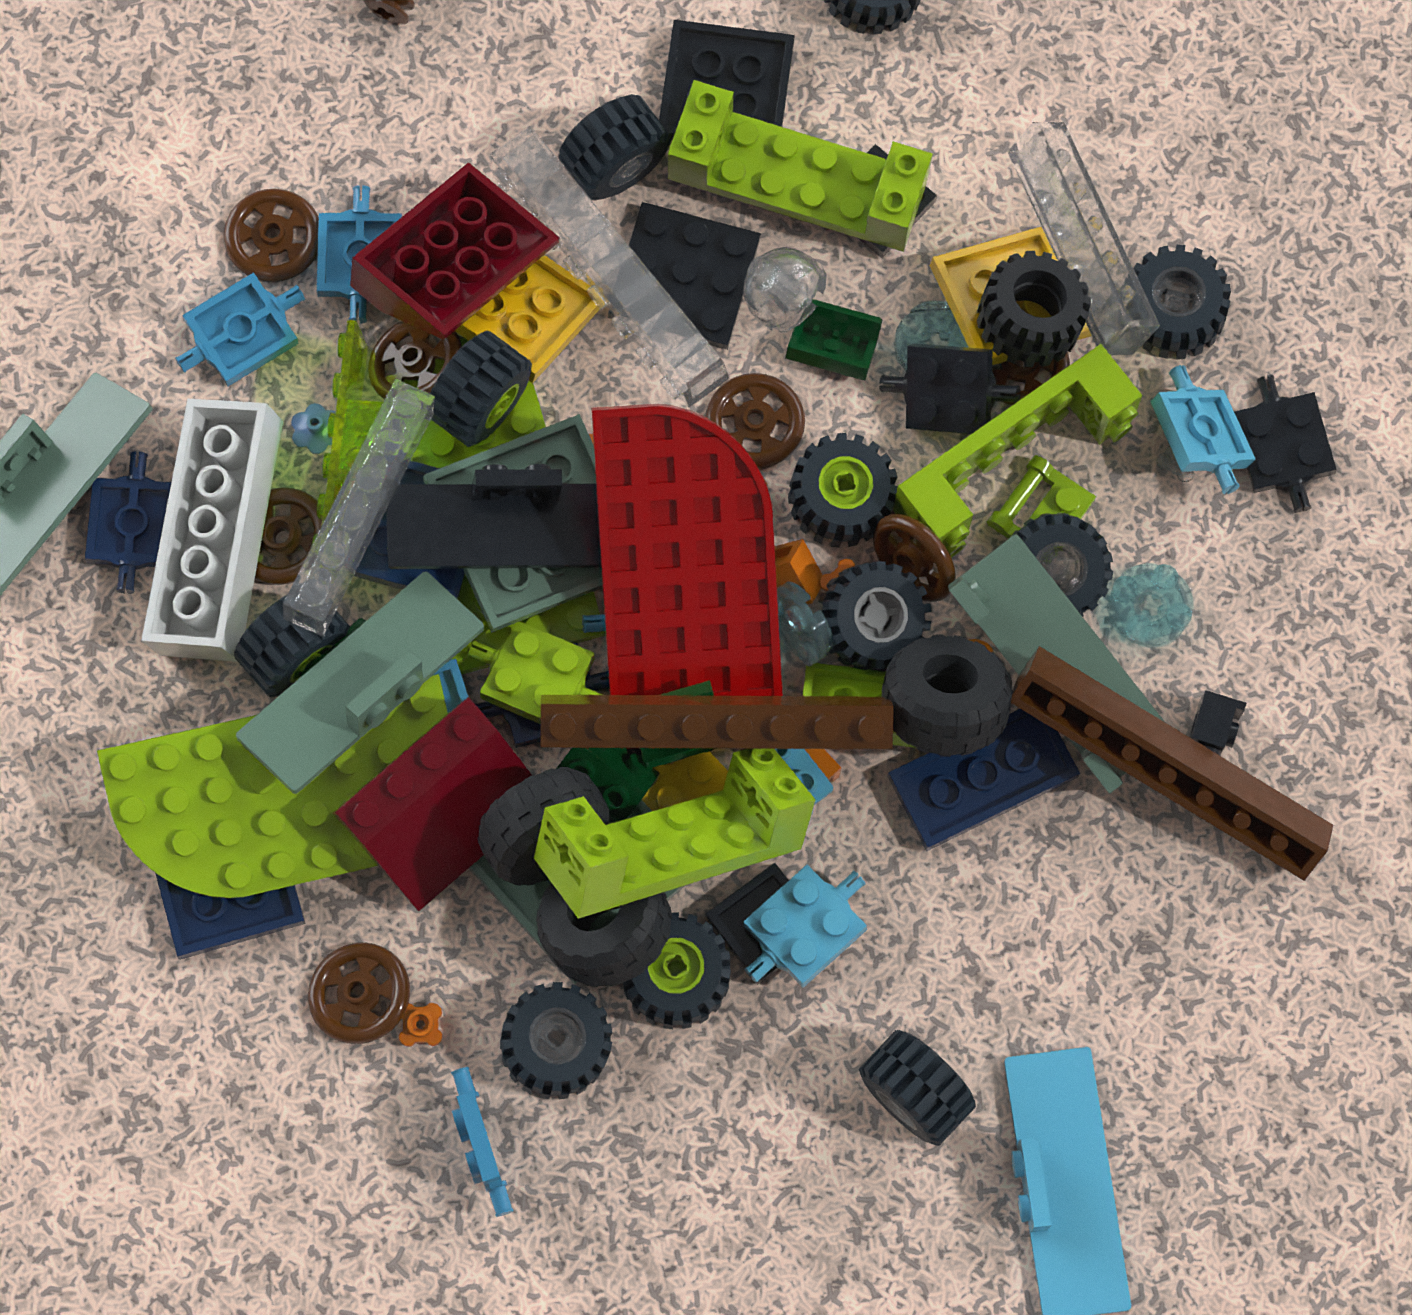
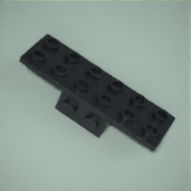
[386,464,602,569]

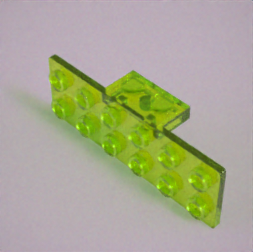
[312,320,390,586]

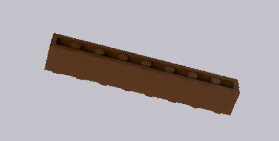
[1011,646,1334,881]
[541,695,893,749]

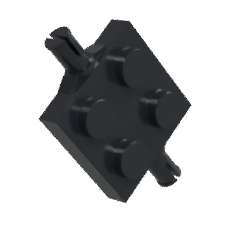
[879,343,1021,434]
[1234,375,1337,513]

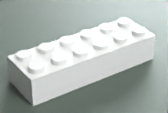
[141,398,283,662]

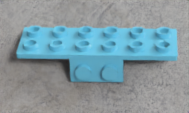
[1004,1047,1131,1315]

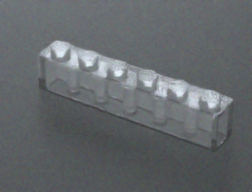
[1007,122,1160,356]
[283,379,435,637]

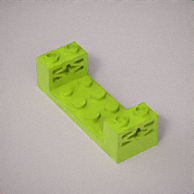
[668,80,933,252]
[893,344,1143,558]
[534,748,816,919]

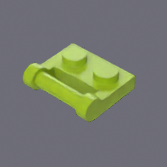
[986,455,1096,566]

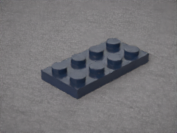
[887,709,1080,852]

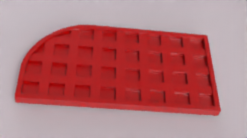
[591,404,783,749]

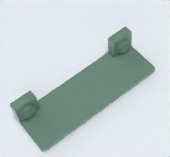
[948,534,1166,794]

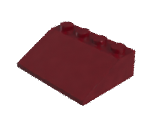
[350,162,560,340]
[333,697,532,912]

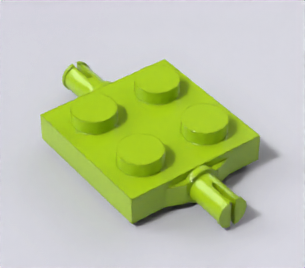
[468,621,602,724]

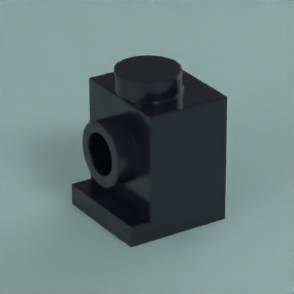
[1189,690,1247,756]

